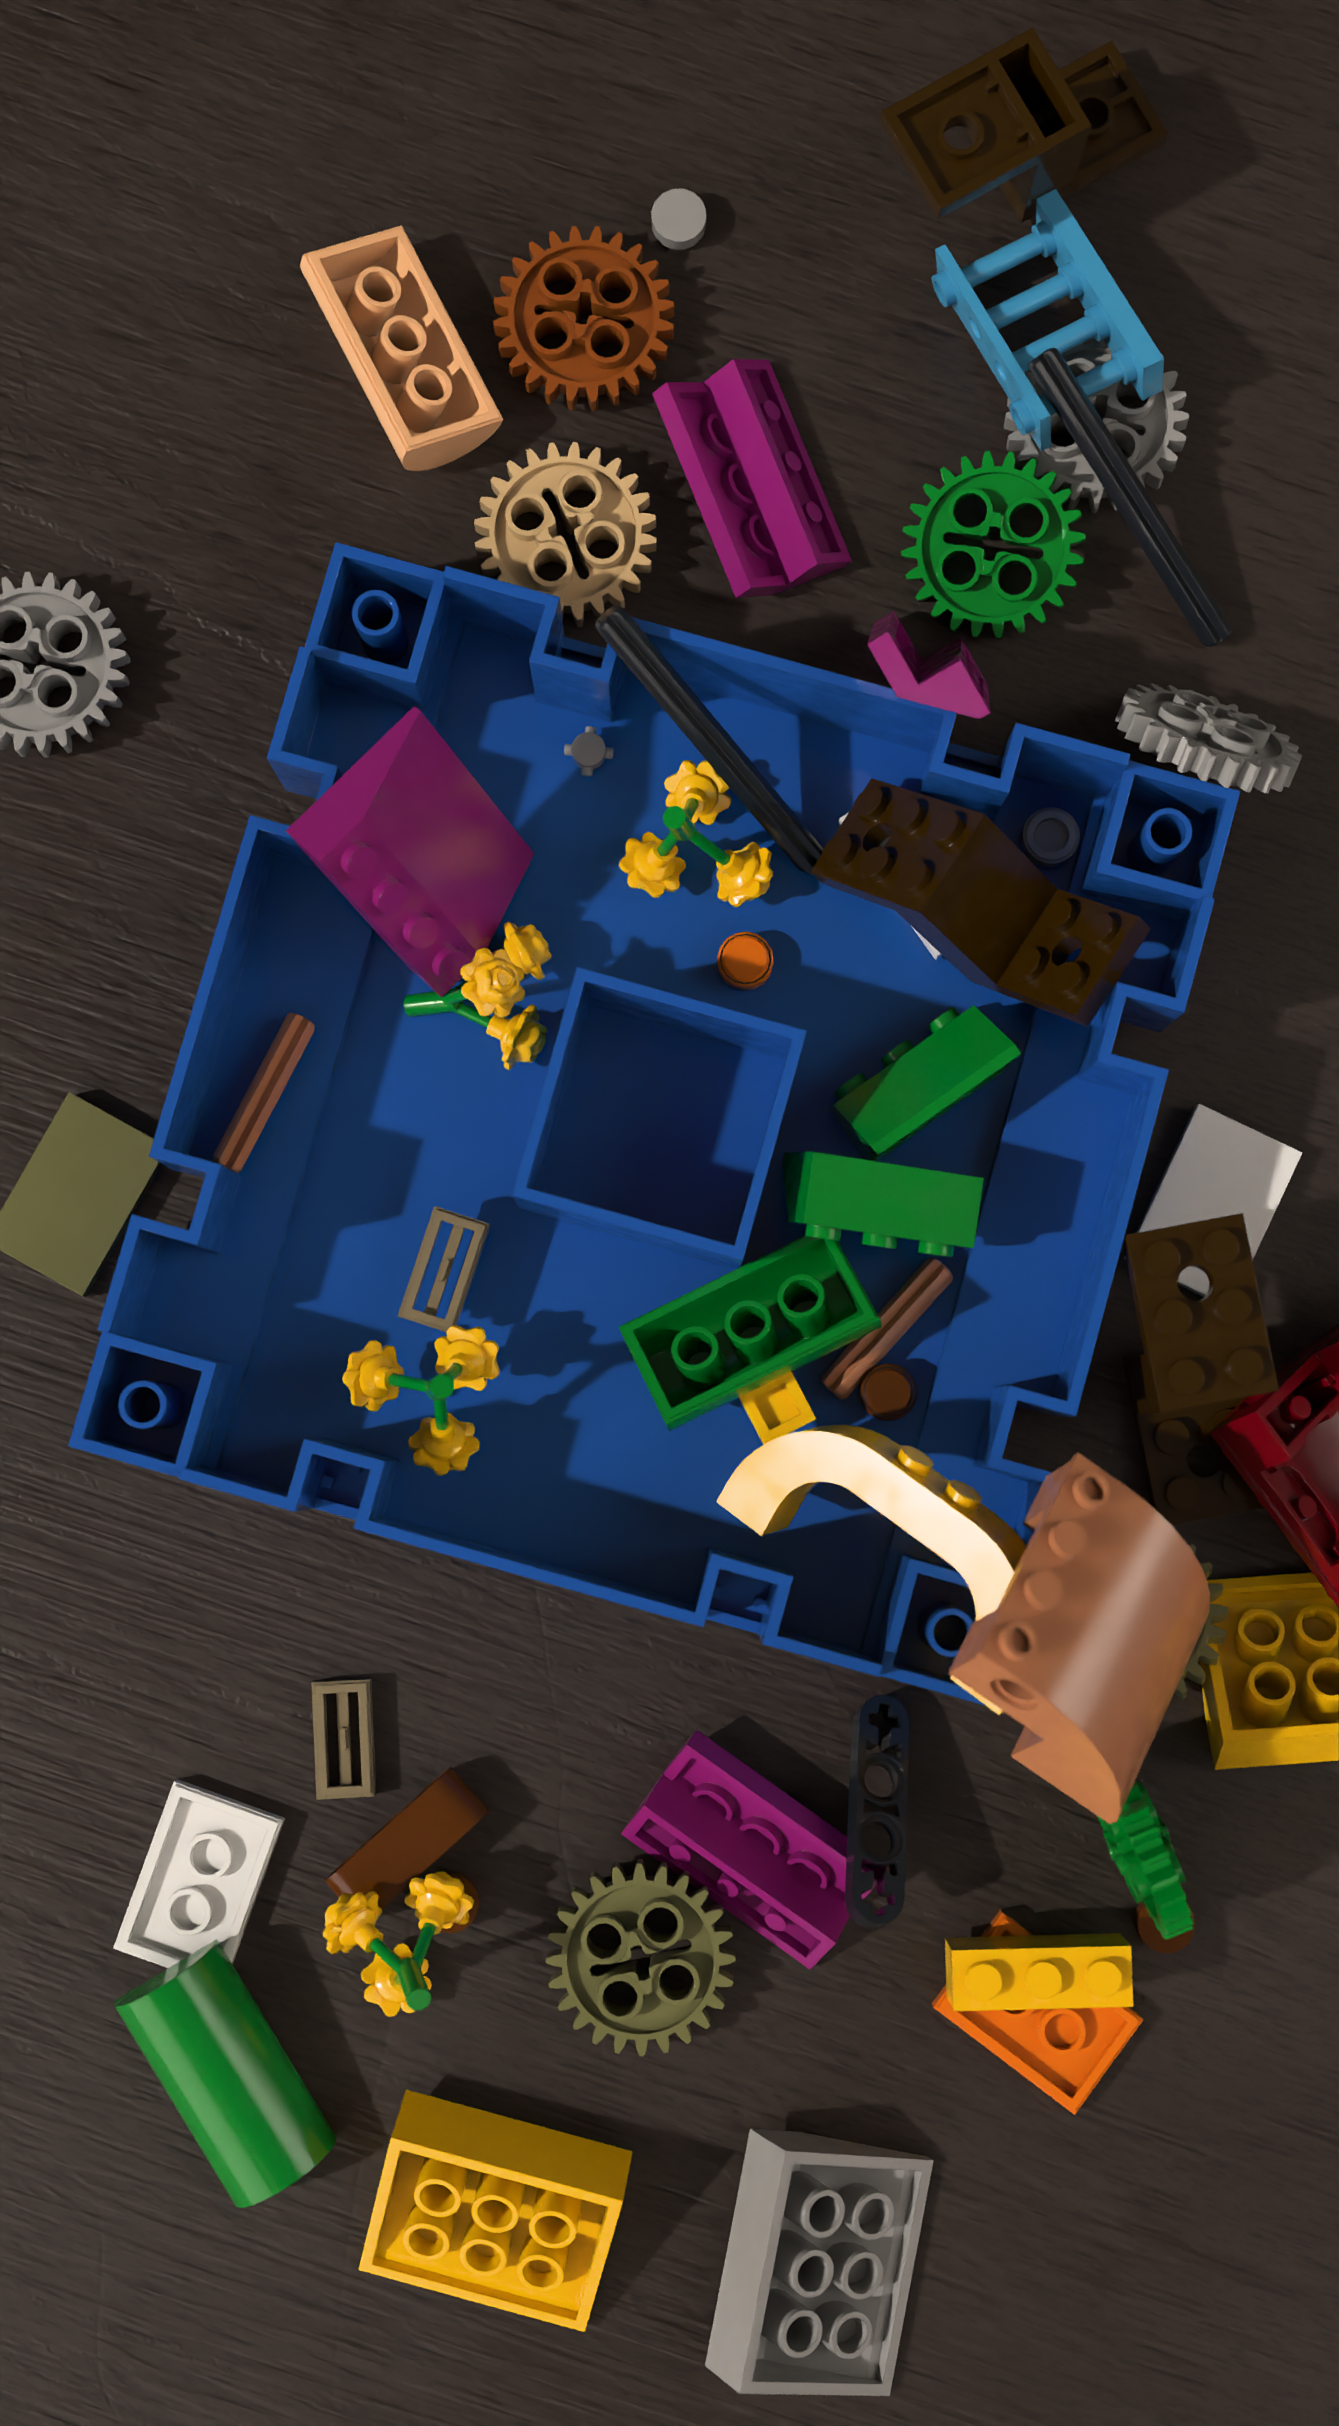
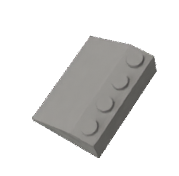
[705,2129,934,2396]

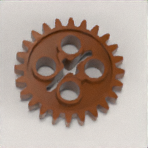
[493,226,674,411]

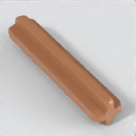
[213,1012,315,1173]
[820,1257,953,1400]

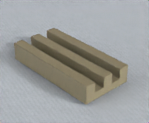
[398,1206,491,1332]
[311,1678,376,1800]

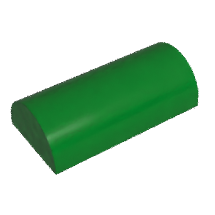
[618,1236,882,1432]
[114,1939,337,2208]

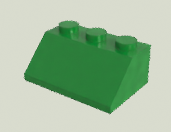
[830,1005,1022,1161]
[782,1152,984,1258]

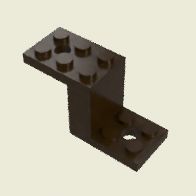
[879,28,1168,223]
[810,778,1151,1027]
[1122,1213,1279,1525]

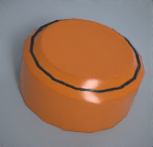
[717,932,774,991]

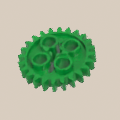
[901,451,1086,640]
[1097,1780,1194,1940]

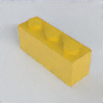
[945,1933,1133,2011]

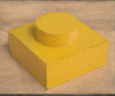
[739,1372,816,1445]

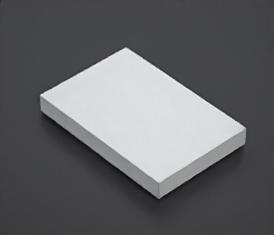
[1124,1104,1302,1297]
[113,1779,285,1968]

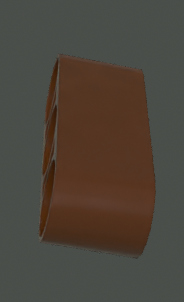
[324,1767,489,1910]

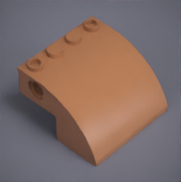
[948,1453,1210,1824]

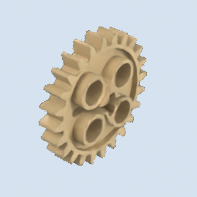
[474,442,657,627]

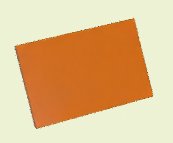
[932,1910,1144,2115]

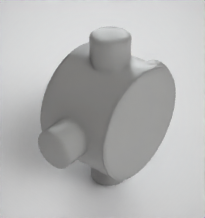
[564,726,614,776]

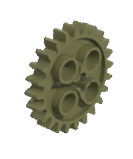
[545,1859,736,2056]

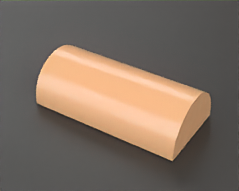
[300,225,503,471]

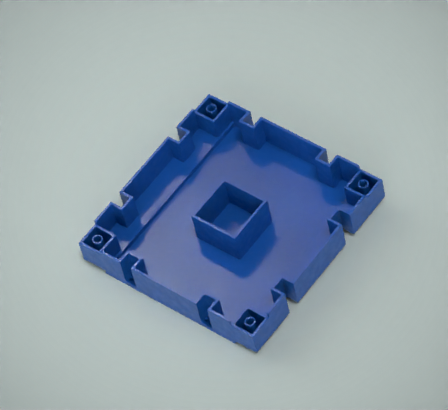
[68,542,1240,1706]

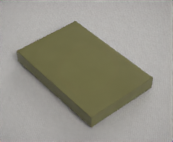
[0,1092,162,1297]

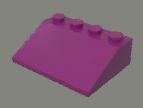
[286,706,534,998]

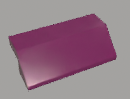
[652,359,852,598]
[867,611,990,719]
[621,1729,888,1970]

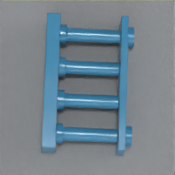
[932,189,1164,451]

